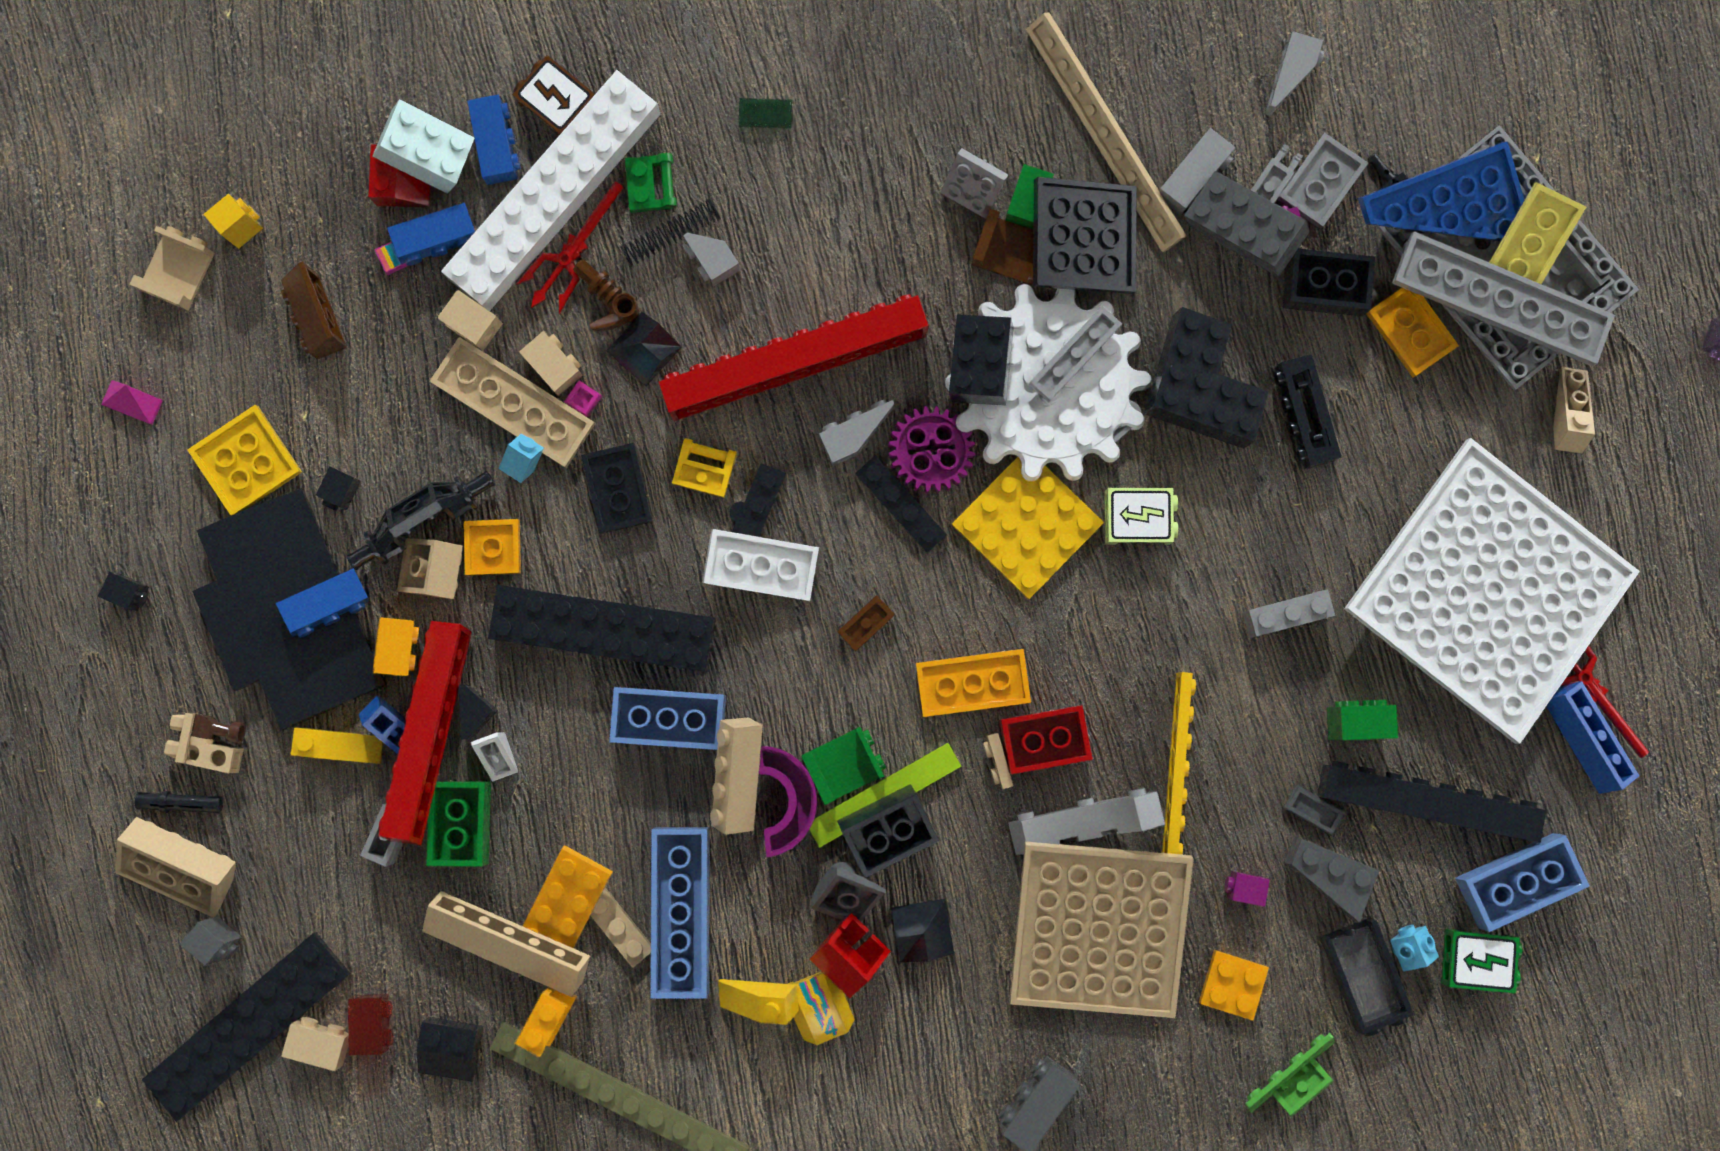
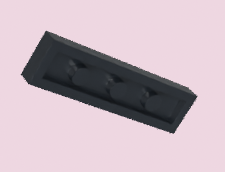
[855,456,947,553]

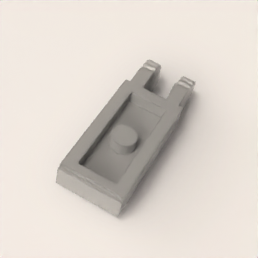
[1251,144,1303,203]

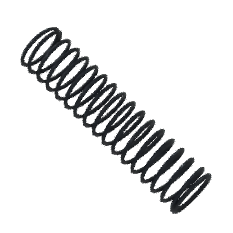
[620,198,721,268]

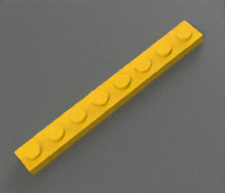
[1162,672,1196,855]

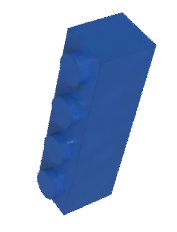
[1546,681,1639,794]

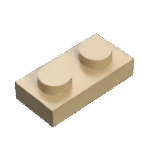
[983,733,1013,789]

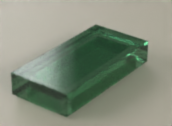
[738,98,793,129]

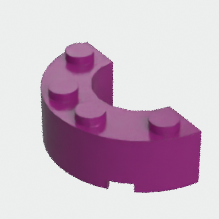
[758,746,817,857]

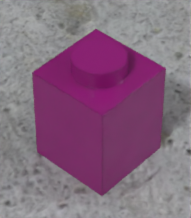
[1224,871,1270,907]

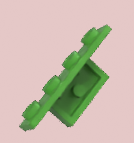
[1245,1033,1335,1117]

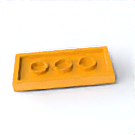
[916,649,1031,717]
[523,846,613,949]

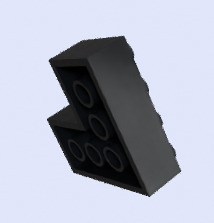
[1144,307,1269,449]

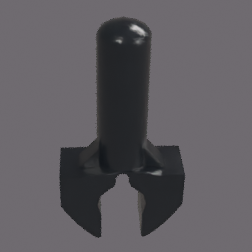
[1368,153,1408,190]

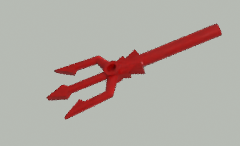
[515,181,623,314]
[1561,645,1649,758]

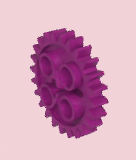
[888,406,975,494]

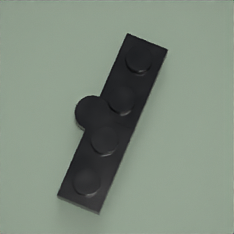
[729,463,786,537]

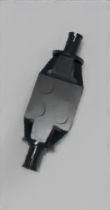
[346,470,496,570]

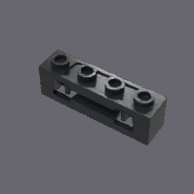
[1273,354,1342,469]

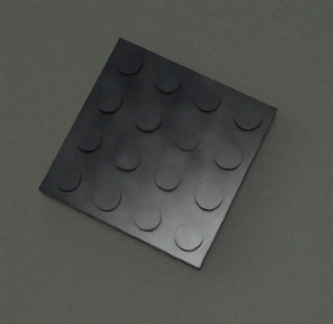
[1033,177,1137,294]

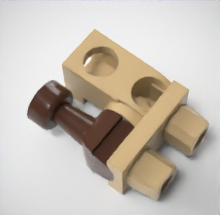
[164,713,246,773]

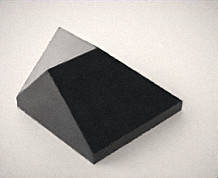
[606,312,682,387]
[891,898,954,962]

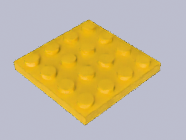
[951,457,1104,600]

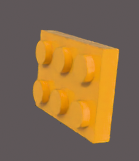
[1366,288,1459,378]

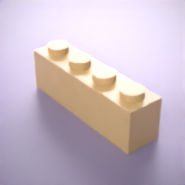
[710,717,763,835]

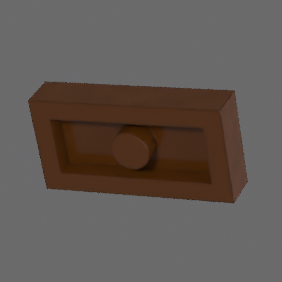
[837,595,895,652]

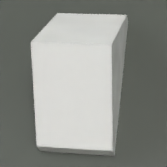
[471,732,518,782]

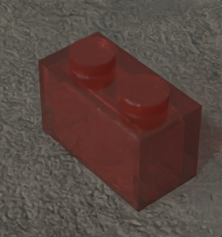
[348,994,393,1056]

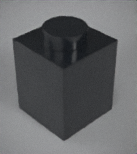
[315,466,361,511]
[98,572,149,611]

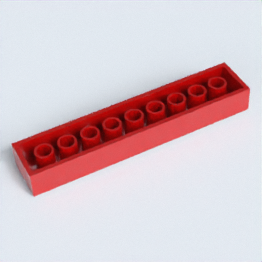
[659,294,929,421]

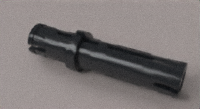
[134,791,223,814]

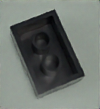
[1283,248,1376,317]
[949,314,1014,406]
[837,784,939,878]

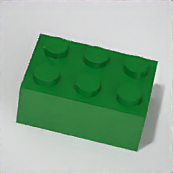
[426,781,491,867]

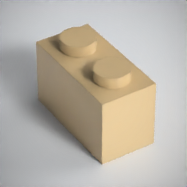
[519,331,583,396]
[281,1017,352,1071]

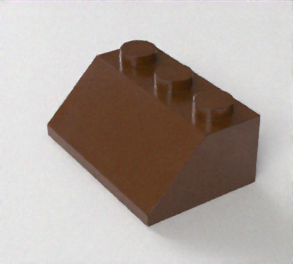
[281,262,347,359]

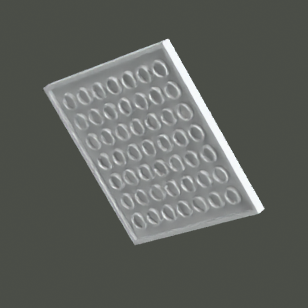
[1344,438,1640,744]

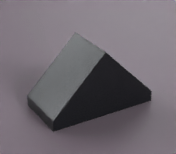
[459,684,498,740]

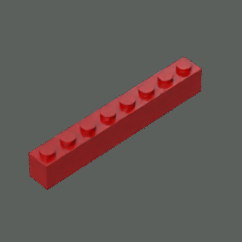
[378,621,472,845]

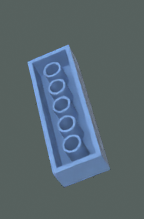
[651,827,710,999]

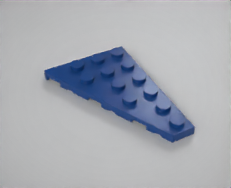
[1358,141,1524,241]

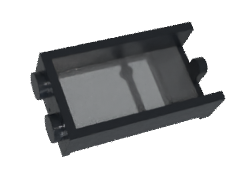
[1319,917,1414,1036]

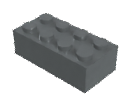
[1184,171,1309,277]

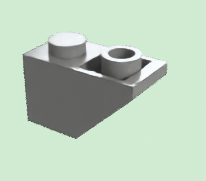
[683,233,740,287]

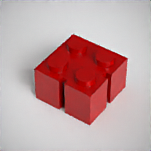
[809,913,891,999]

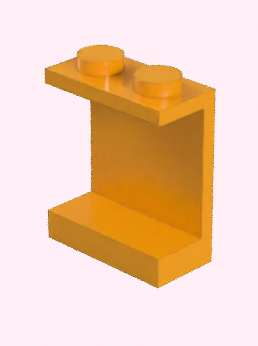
[515,987,577,1057]

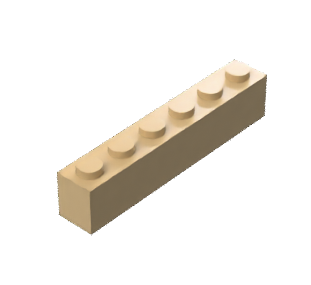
[422,891,590,997]

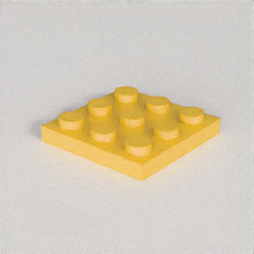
[187,405,302,515]

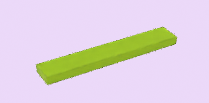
[809,743,961,848]

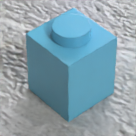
[498,433,544,483]

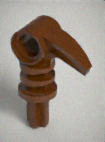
[573,259,640,331]

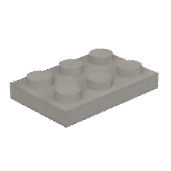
[1277,133,1368,229]

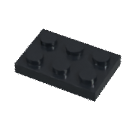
[581,443,653,534]

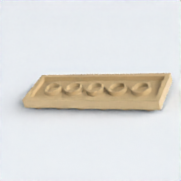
[430,337,596,468]

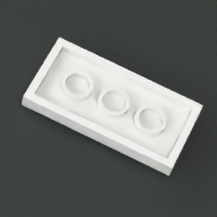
[702,529,819,601]

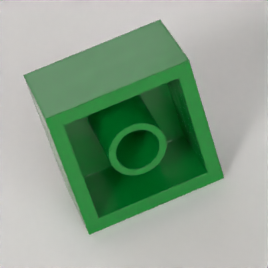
[1326,700,1398,740]

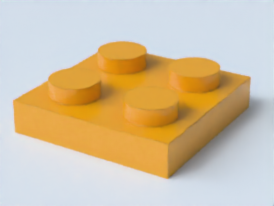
[464,519,521,576]
[1199,950,1269,1021]

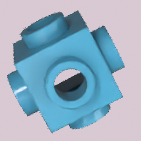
[1390,925,1439,972]

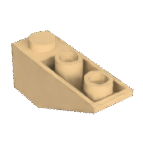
[1553,367,1595,453]

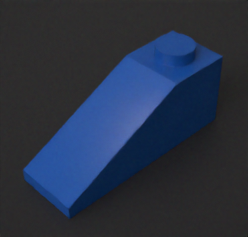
[359,695,406,754]

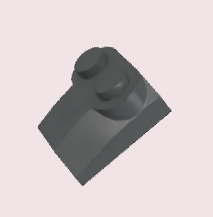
[811,862,886,922]

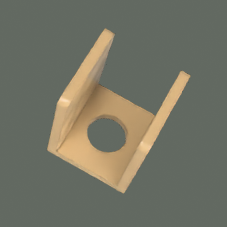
[438,290,503,351]

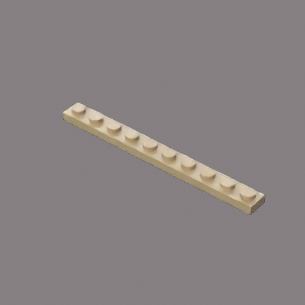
[1026,12,1187,252]

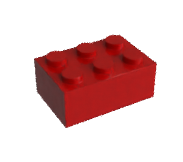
[999,705,1093,774]

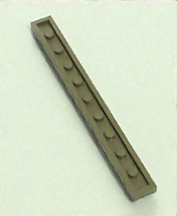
[490,1022,749,1151]

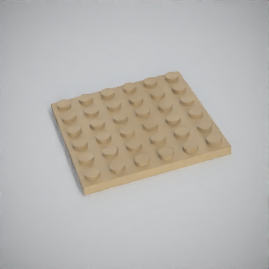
[1009,842,1193,1018]

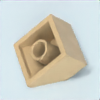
[397,538,463,599]

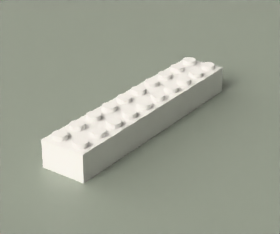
[441,70,661,311]

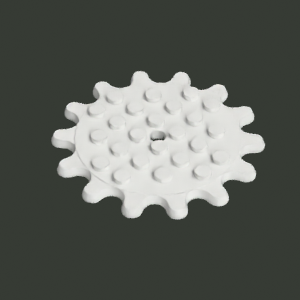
[945,284,1152,481]

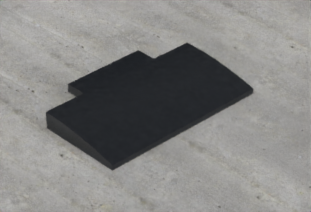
[192,488,387,730]

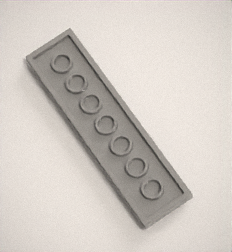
[1392,232,1615,367]

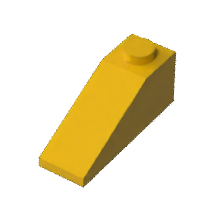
[291,728,384,764]
[718,979,799,1025]

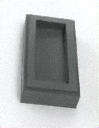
[1283,785,1345,836]

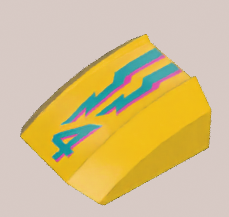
[788,971,855,1045]

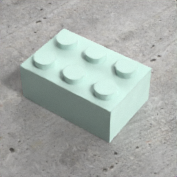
[373,99,474,194]

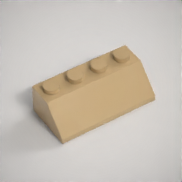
[115,817,236,917]

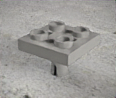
[940,148,1008,219]

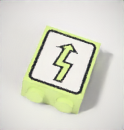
[1104,488,1178,545]

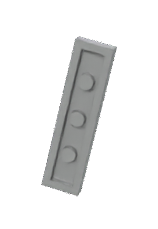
[1029,306,1122,402]

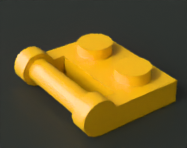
[672,438,737,498]

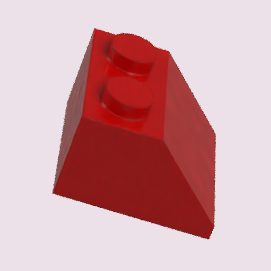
[368,144,431,207]

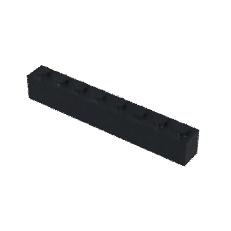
[1317,761,1546,843]

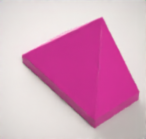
[101,380,163,425]

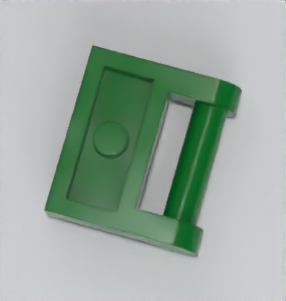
[625,153,677,213]

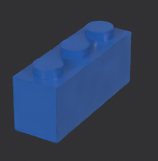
[467,94,521,185]
[387,203,475,265]
[276,568,369,638]

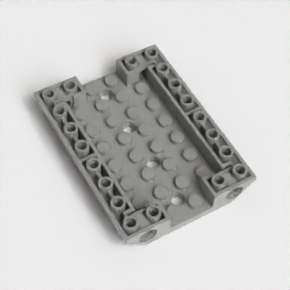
[1376,125,1639,390]

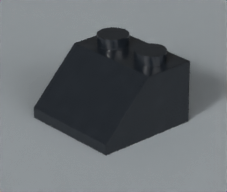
[416,1017,483,1082]

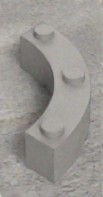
[1008,788,1165,855]

